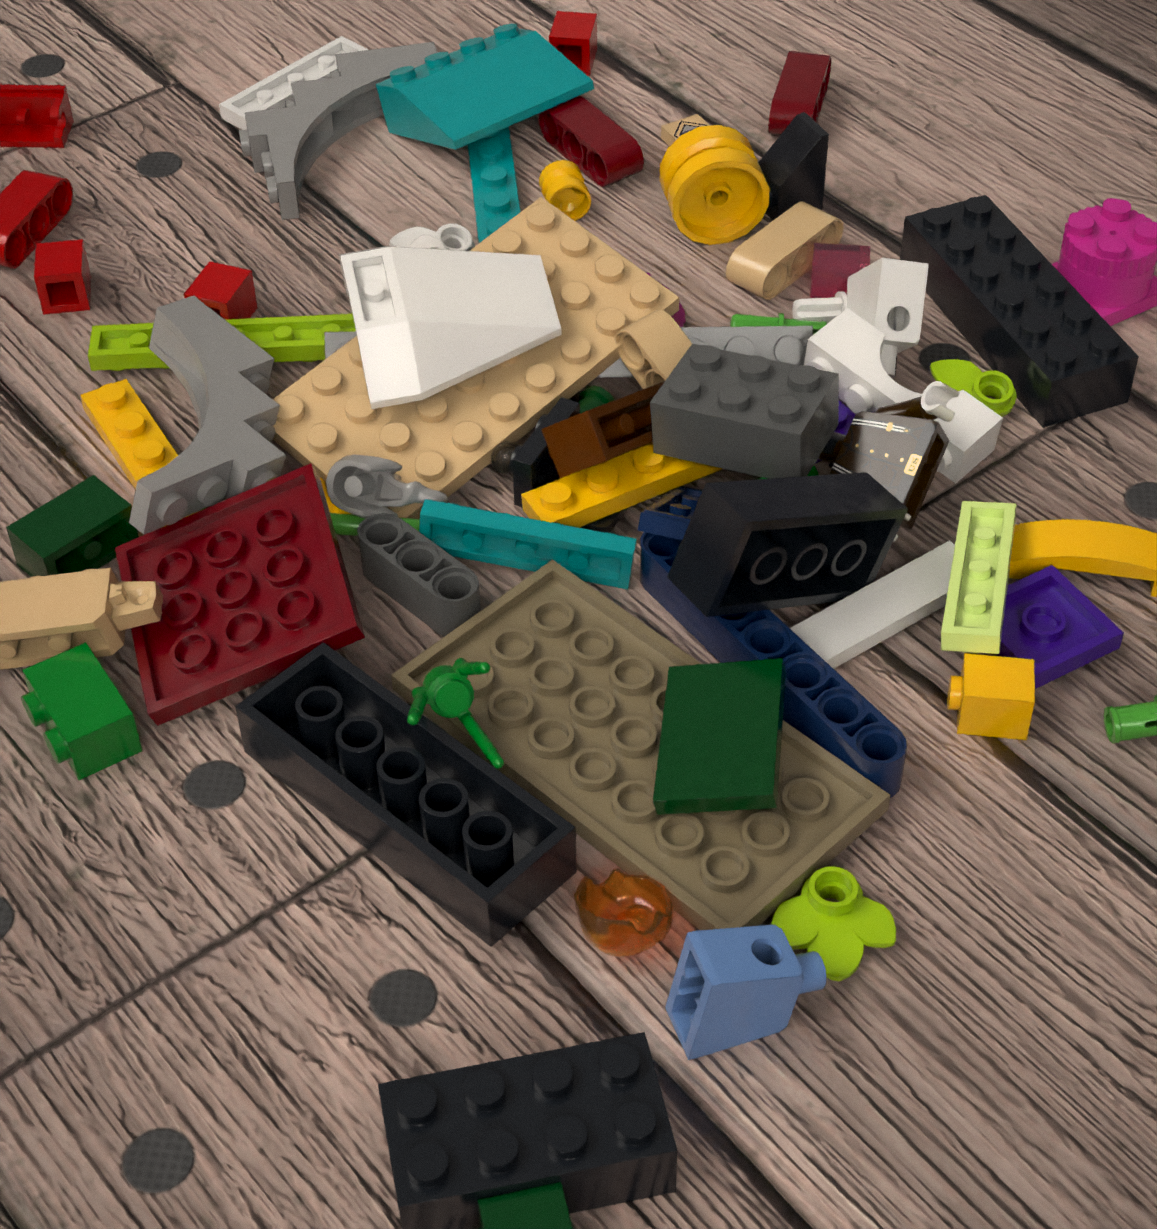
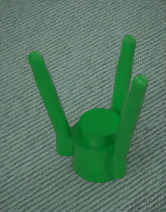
[407,658,504,769]

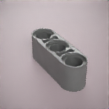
[357,513,481,637]

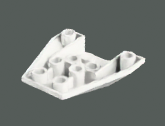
[339,246,562,410]

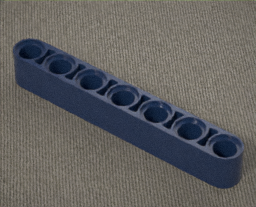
[640,532,907,798]

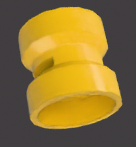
[539,160,591,221]

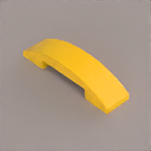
[1009,519,1157,597]

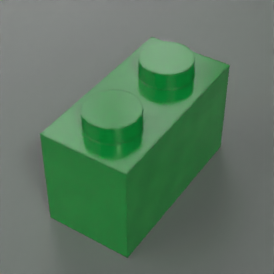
[21,642,143,780]

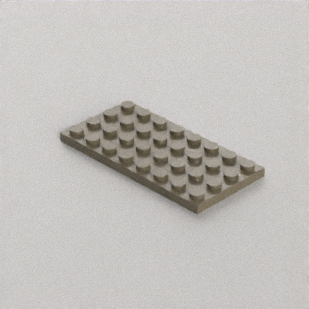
[391,559,890,930]

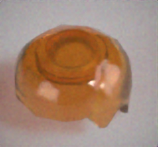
[573,869,674,957]

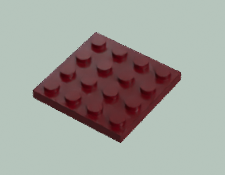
[115,463,365,726]

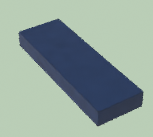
[638,486,703,540]

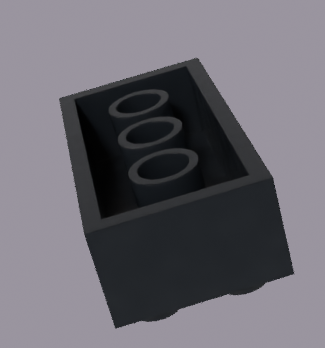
[667,472,908,617]
[378,1032,678,1229]

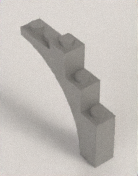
[239,42,437,220]
[129,295,286,535]

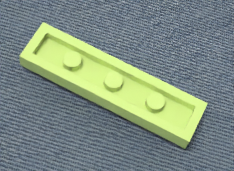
[941,501,1016,654]

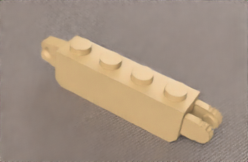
[0,567,163,670]

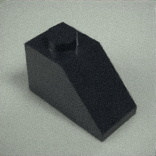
[758,112,829,221]

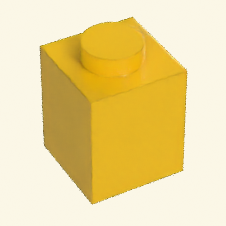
[947,653,1035,740]

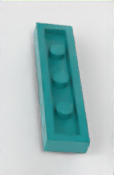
[419,499,637,589]

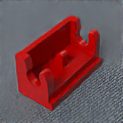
[0,84,74,148]

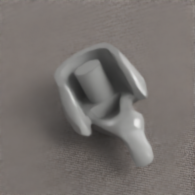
[326,454,448,519]

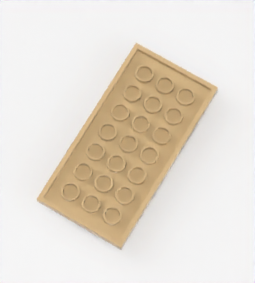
[273,197,679,519]

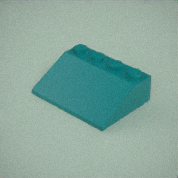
[376,24,595,150]

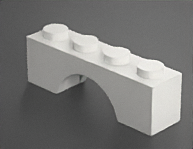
[804,308,1003,484]

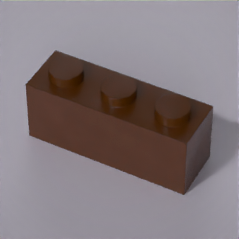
[541,381,665,478]

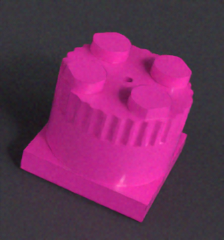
[1052,198,1157,326]

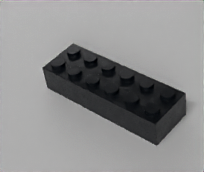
[900,195,1139,428]
[235,643,577,947]

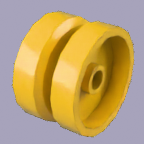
[659,125,770,245]

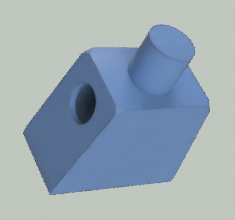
[665,925,826,1060]

